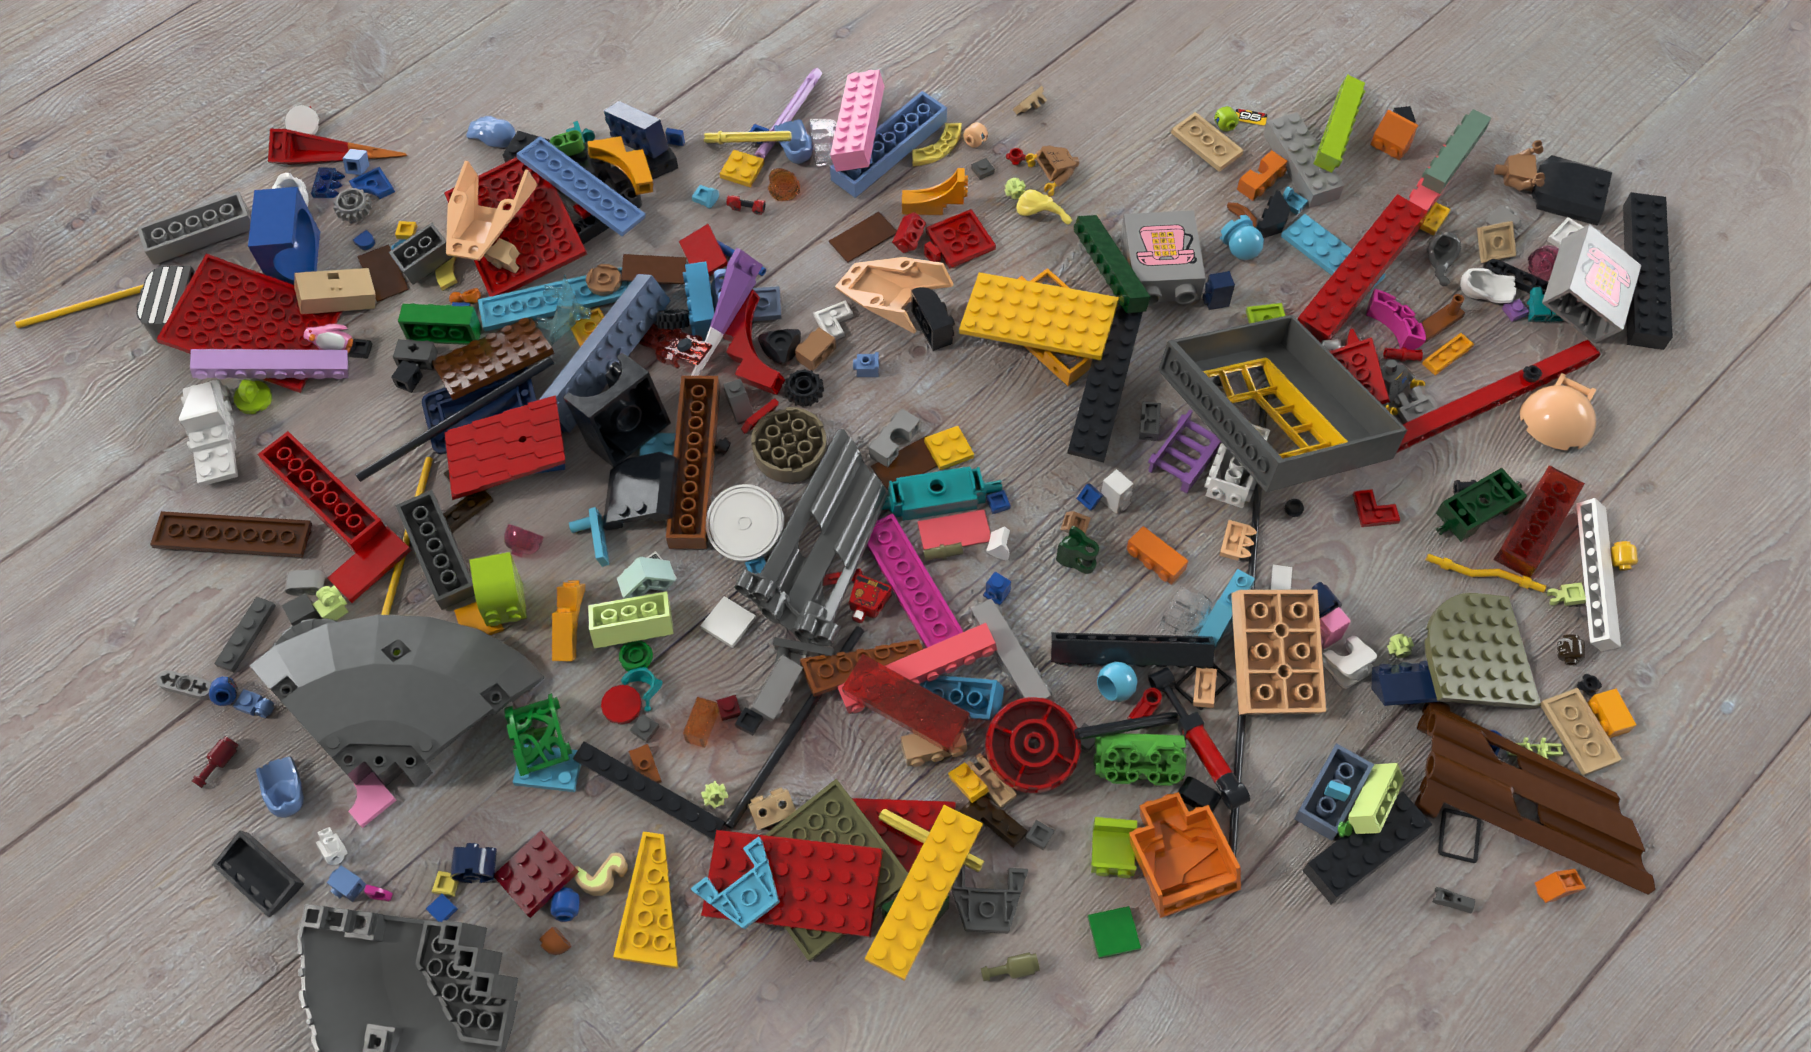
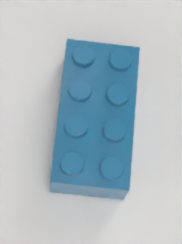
[683,261,715,343]

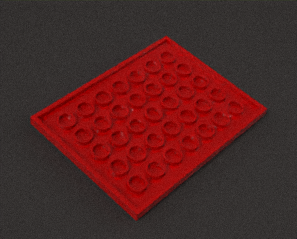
[444,158,588,297]
[157,253,343,393]

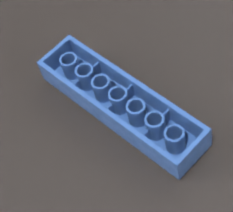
[830,91,947,198]

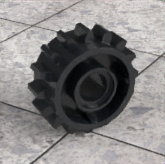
[784,369,824,407]

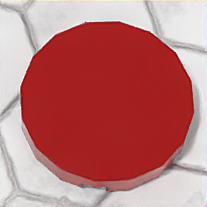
[601,685,642,725]

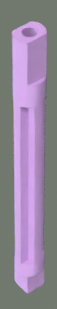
[754,68,822,159]

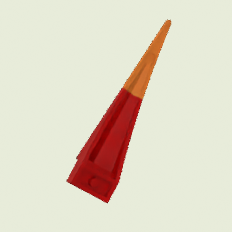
[268,128,407,165]

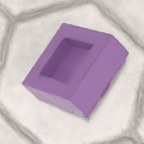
[1502,299,1529,322]

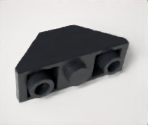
[1256,190,1291,238]

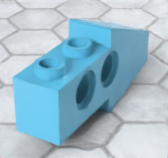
[1198,569,1255,649]

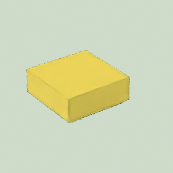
[432,871,459,897]

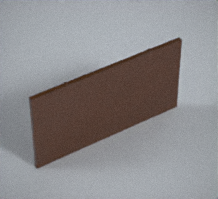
[829,212,897,263]
[357,244,409,302]
[621,254,687,284]
[871,435,937,490]

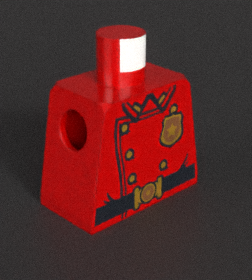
[849,573,892,623]

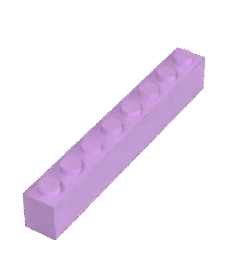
[190,349,348,379]

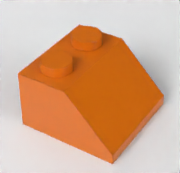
[1370,110,1418,161]

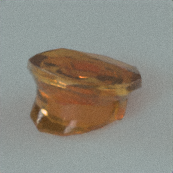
[768,168,800,201]

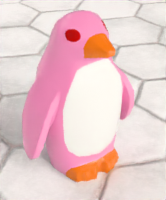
[304,324,353,353]

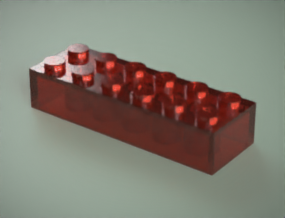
[1493,465,1585,577]
[842,654,971,754]

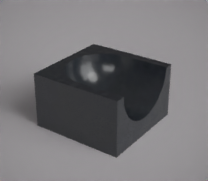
[563,353,671,468]

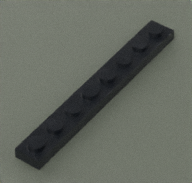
[573,741,725,841]

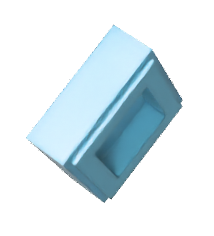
[1324,780,1351,802]

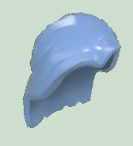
[466,116,516,147]
[774,119,813,164]
[256,757,304,818]

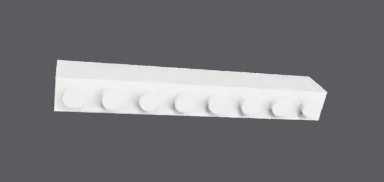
[1576,498,1621,652]

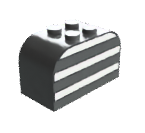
[136,266,195,345]

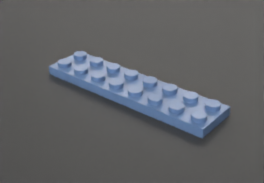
[516,136,645,236]

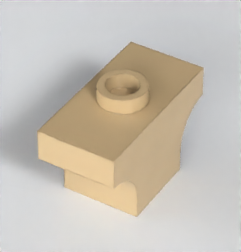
[484,238,520,273]

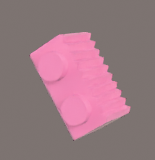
[1320,607,1350,649]

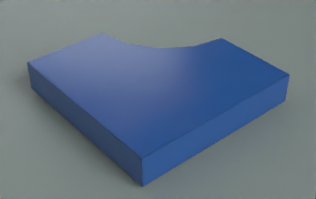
[349,167,395,199]

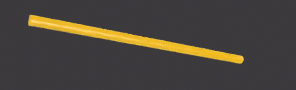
[15,284,144,328]
[381,457,433,615]

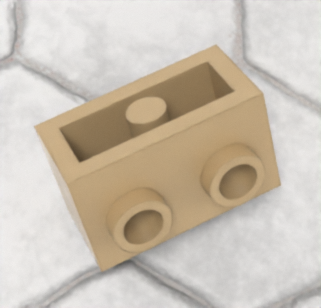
[748,787,796,830]

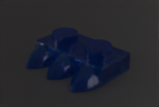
[311,167,345,198]

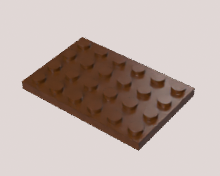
[432,318,555,400]

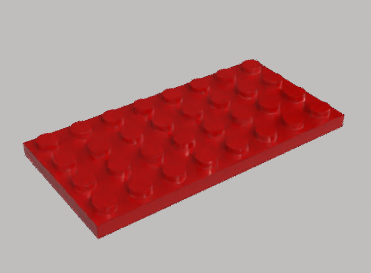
[701,830,883,938]

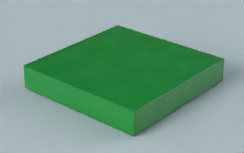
[1087,906,1141,959]

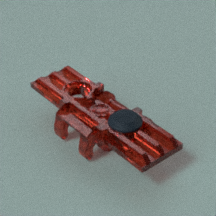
[639,324,712,369]

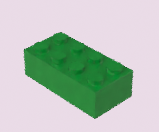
[398,303,482,345]

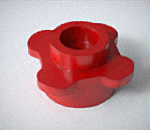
[1006,148,1026,165]

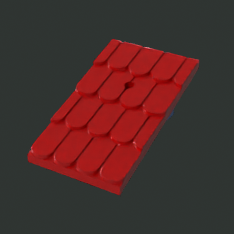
[445,395,566,500]

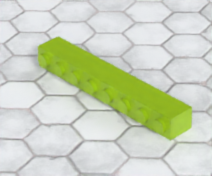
[1313,74,1366,173]

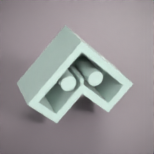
[617,557,676,598]

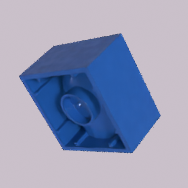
[248,187,320,285]

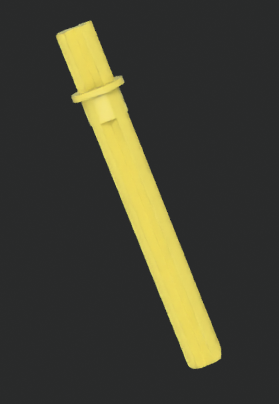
[704,131,792,145]
[879,809,984,872]

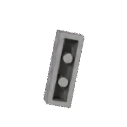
[750,655,803,722]

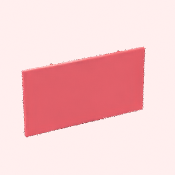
[917,510,991,549]

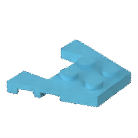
[691,836,780,929]

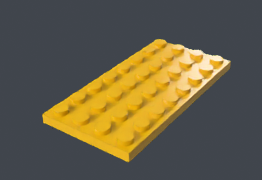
[959,272,1119,360]

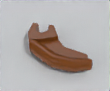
[1227,202,1257,228]

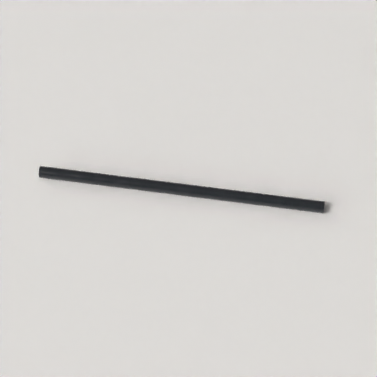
[355,356,554,482]
[725,626,864,830]

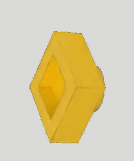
[395,221,418,240]

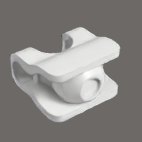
[1322,635,1377,689]

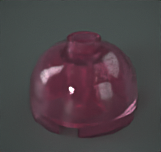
[1528,245,1559,281]
[504,524,544,558]

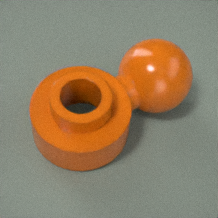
[449,288,481,304]

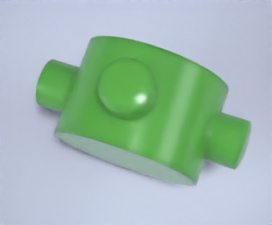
[1338,821,1353,837]

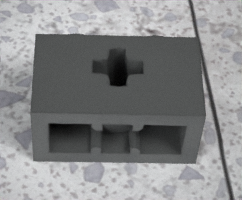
[393,339,438,370]

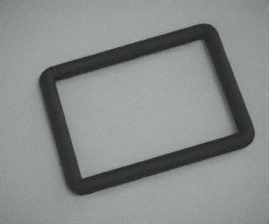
[1175,664,1231,710]
[1438,808,1481,863]

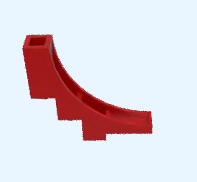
[723,289,785,395]

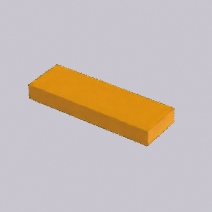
[1422,333,1474,376]

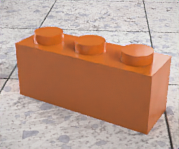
[1126,526,1188,585]

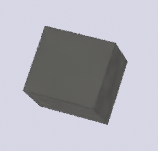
[282,593,321,626]

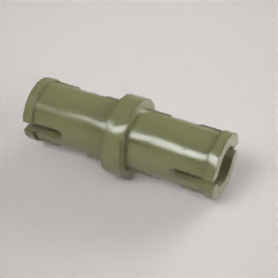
[923,542,963,561]

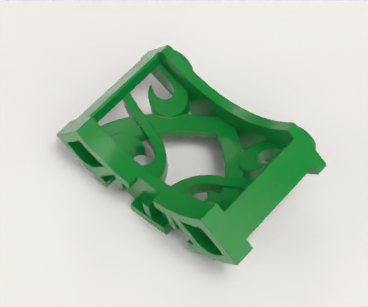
[504,693,572,776]

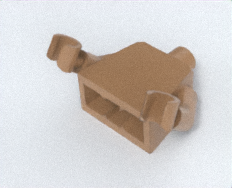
[1494,140,1545,191]

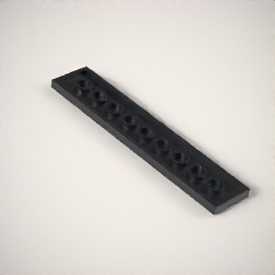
[1067,302,1143,463]

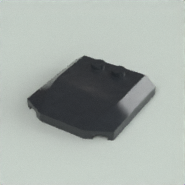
[1531,155,1612,226]
[602,452,679,531]

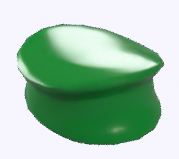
[619,640,653,671]

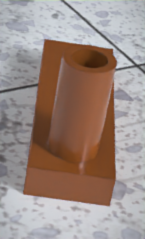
[1421,294,1465,343]

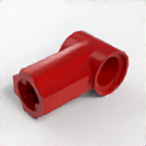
[1127,688,1162,720]

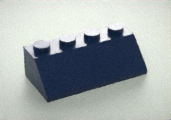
[1371,661,1440,706]

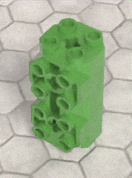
[1094,733,1186,786]

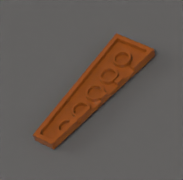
[800,639,923,697]

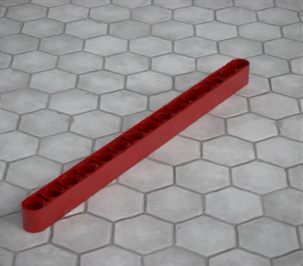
[1396,340,1601,453]

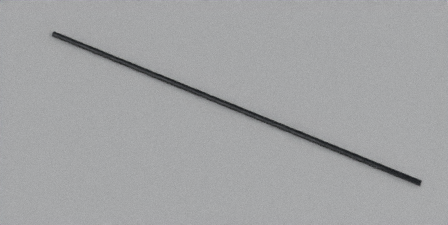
[1228,386,1268,857]

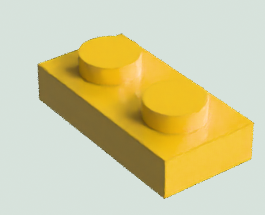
[948,762,989,803]

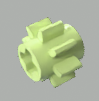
[1004,178,1026,199]
[1387,634,1414,658]
[701,781,728,809]

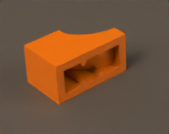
[1534,869,1586,903]

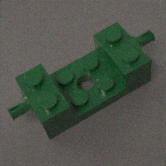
[1436,468,1527,542]

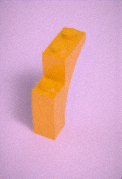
[588,136,653,195]
[902,168,968,215]
[552,580,585,661]

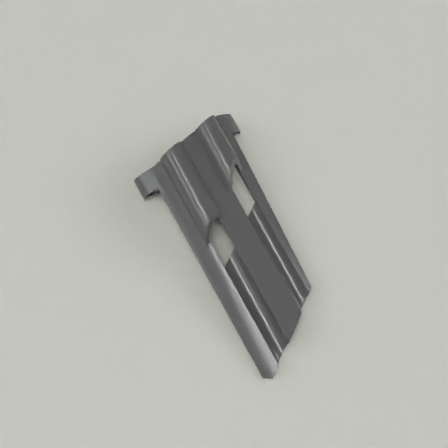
[734,429,888,646]

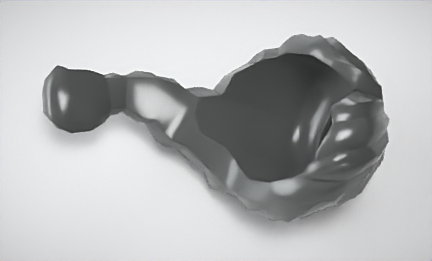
[1427,232,1461,286]

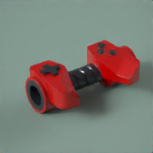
[726,195,766,215]

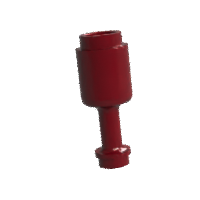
[192,736,239,788]

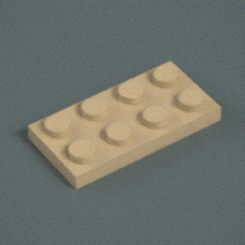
[1171,112,1244,172]
[1541,688,1622,776]

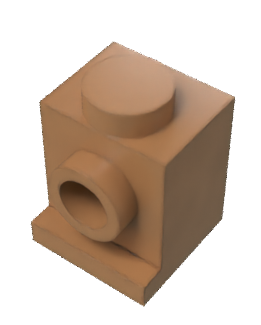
[1060,511,1091,534]

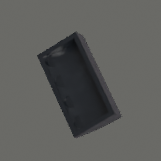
[212,831,305,917]

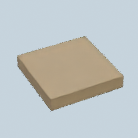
[1477,221,1516,263]

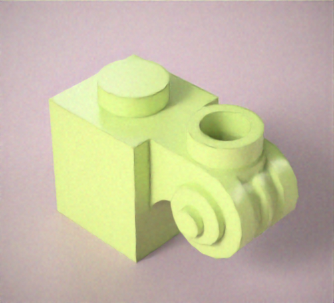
[312,586,348,620]

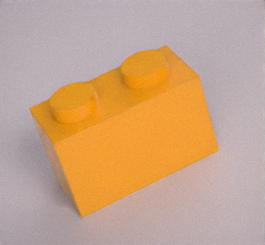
[1587,688,1636,738]

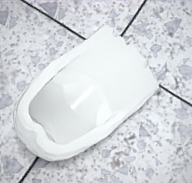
[1460,268,1516,303]

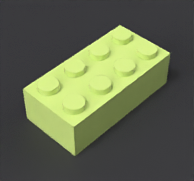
[588,591,674,648]

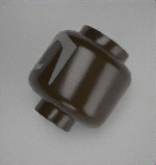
[1557,634,1585,665]

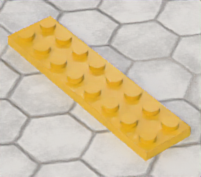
[865,805,983,981]

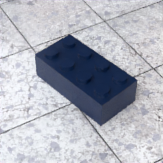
[603,101,669,158]

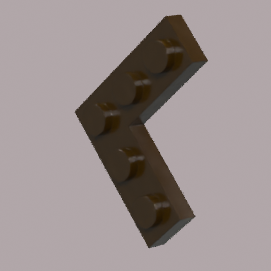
[443,470,494,532]
[958,795,1028,848]

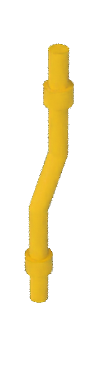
[1425,553,1546,593]

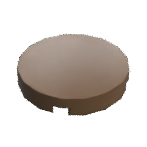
[586,264,622,296]

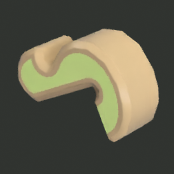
[574,853,628,896]

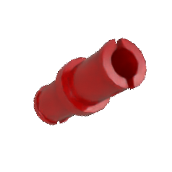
[1383,347,1423,362]

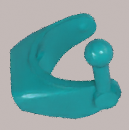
[621,667,663,712]

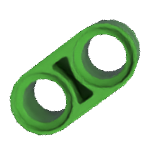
[550,130,585,156]

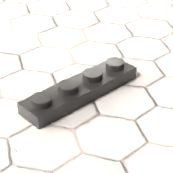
[214,596,276,673]

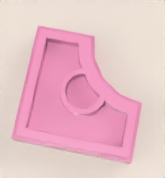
[348,772,397,828]

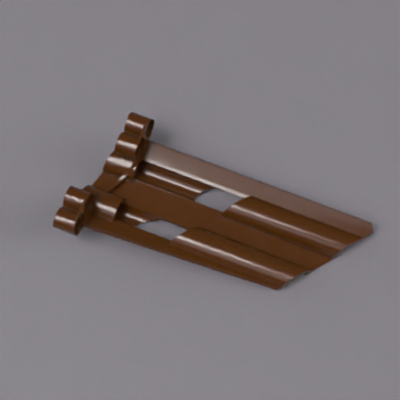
[1414,701,1656,895]

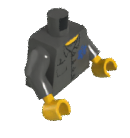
[1381,360,1425,415]

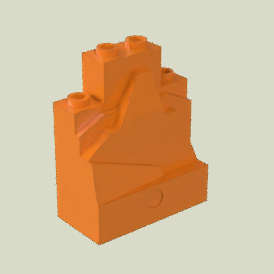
[1129,792,1241,918]

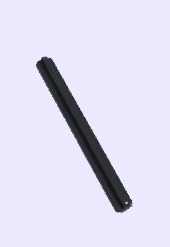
[1074,712,1179,740]

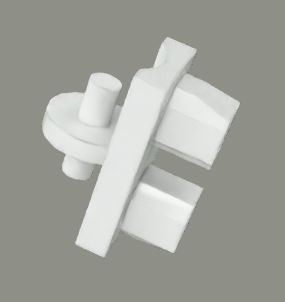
[316,827,348,865]

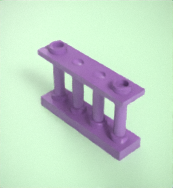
[1148,409,1222,493]

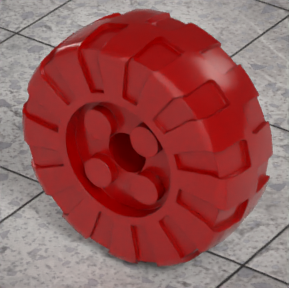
[985,697,1081,793]

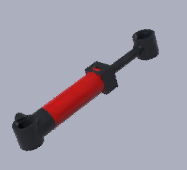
[1148,667,1250,810]

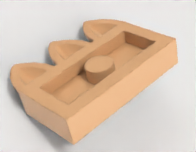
[1219,520,1257,561]

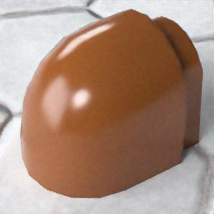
[539,927,572,955]

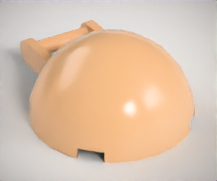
[1520,373,1596,450]

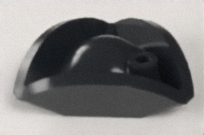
[758,329,801,363]

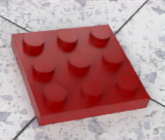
[926,209,996,269]

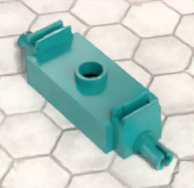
[882,466,1003,521]

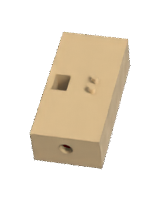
[294,268,376,314]

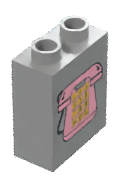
[1120,210,1206,306]
[1542,224,1641,343]

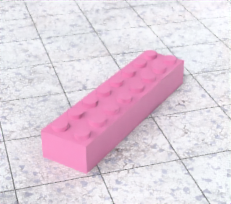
[830,70,885,172]

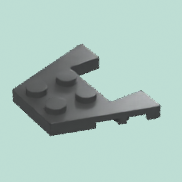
[951,865,1028,934]

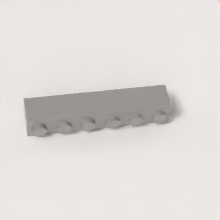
[970,598,1052,700]

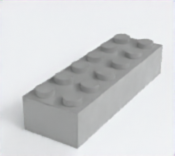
[1263,112,1344,208]
[137,191,251,265]

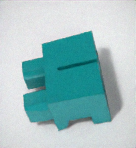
[1527,287,1563,322]

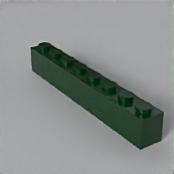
[1074,215,1150,313]

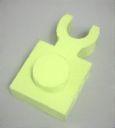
[1547,582,1586,606]

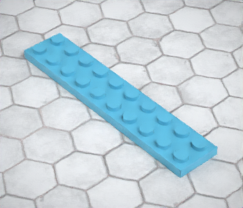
[478,267,631,331]

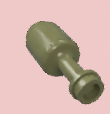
[981,952,1040,981]

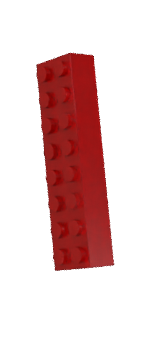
[257,431,385,553]

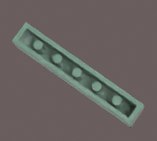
[1422,109,1491,194]

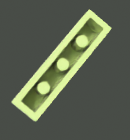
[1349,763,1405,834]

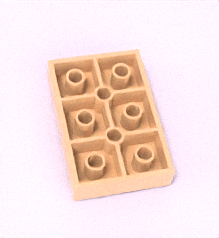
[1231,590,1326,715]

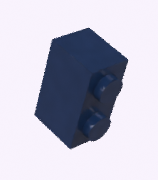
[1202,271,1235,310]

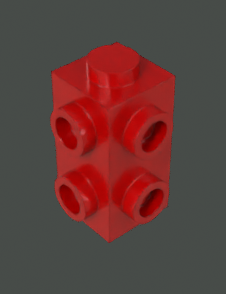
[892,212,926,253]

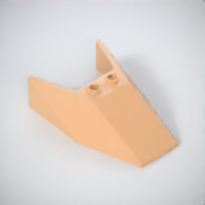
[446,161,538,261]
[835,257,954,334]

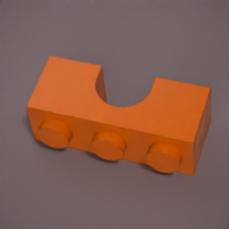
[1237,150,1288,201]

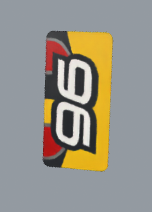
[1236,109,1267,125]

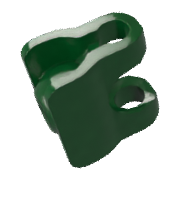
[1056,526,1099,574]

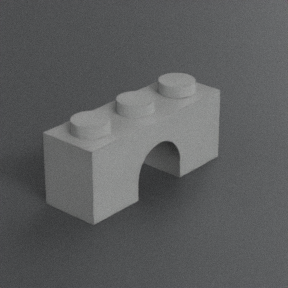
[869,409,920,467]

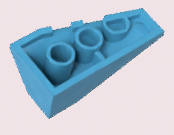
[918,675,1005,720]

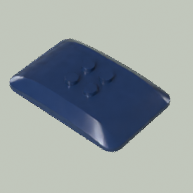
[422,367,537,454]

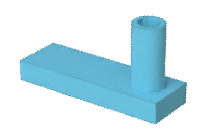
[569,507,610,567]

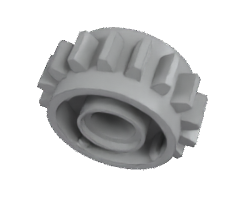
[333,188,373,223]

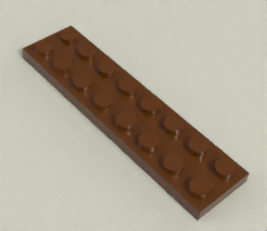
[150,511,312,558]

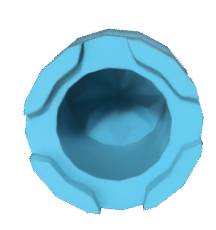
[1220,215,1264,261]

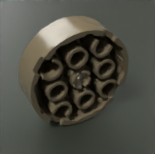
[751,407,827,483]

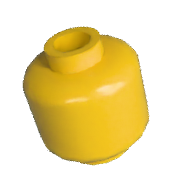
[1610,541,1638,571]

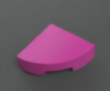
[364,885,393,902]

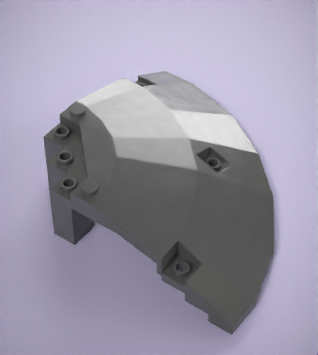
[250,615,544,787]
[297,904,518,1052]

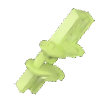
[1506,738,1563,759]

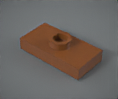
[628,744,662,784]

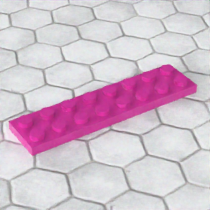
[867,514,963,648]

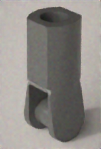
[1432,887,1475,914]

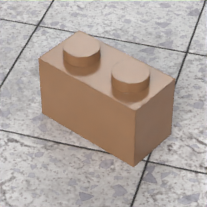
[795,327,836,371]

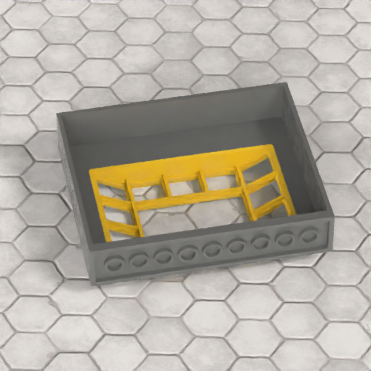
[1158,315,1407,493]

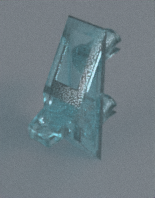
[535,274,592,345]

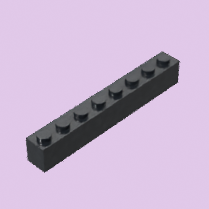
[1051,632,1215,669]

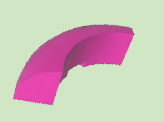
[1366,289,1426,350]

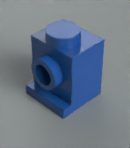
[983,572,1011,606]

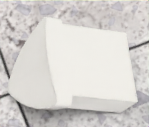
[986,526,1010,560]

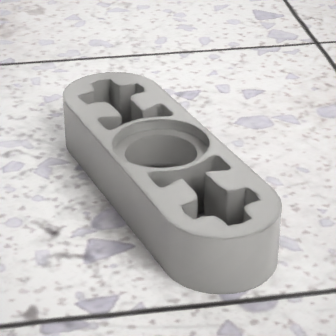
[157,670,211,700]

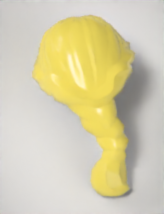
[1016,189,1072,225]

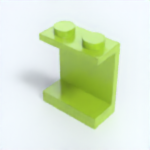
[1091,817,1137,878]

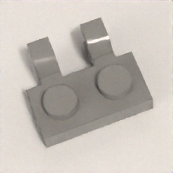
[1393,386,1439,424]

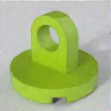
[233,379,272,415]

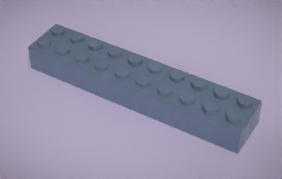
[539,274,671,433]

